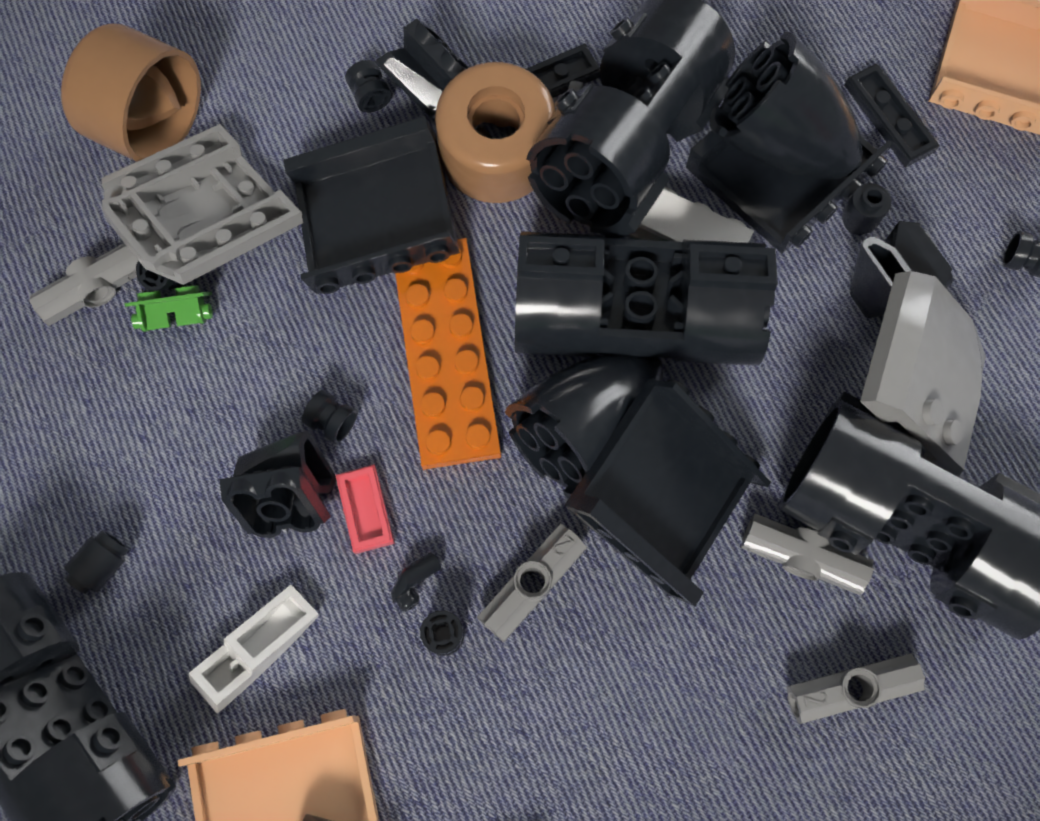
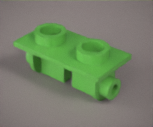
[124,285,213,332]

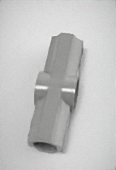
[29,243,138,326]
[741,514,874,595]
[477,524,587,642]
[786,653,925,724]

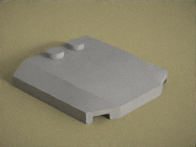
[101,124,303,285]
[860,271,986,477]

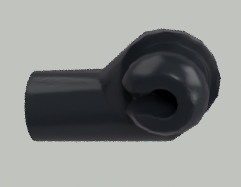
[391,552,441,612]

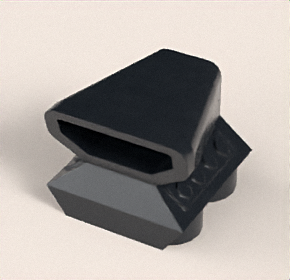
[375,18,469,120]
[850,221,953,318]
[219,431,336,538]

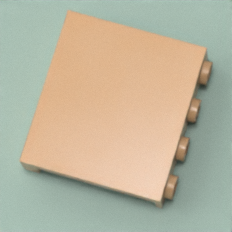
[928,0,1040,135]
[178,709,379,821]

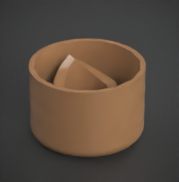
[61,23,201,162]
[435,62,556,203]

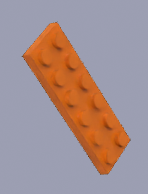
[395,238,501,470]

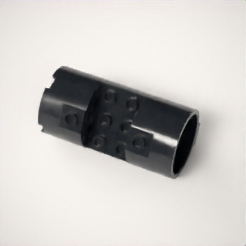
[526,0,735,239]
[515,231,778,366]
[779,391,1040,639]
[0,572,177,821]

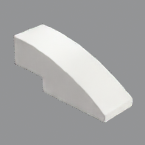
[189,585,319,714]

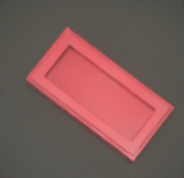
[335,465,395,554]

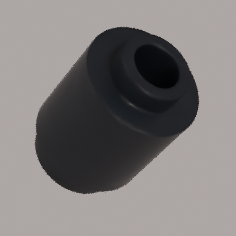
[842,183,891,235]
[64,530,129,594]

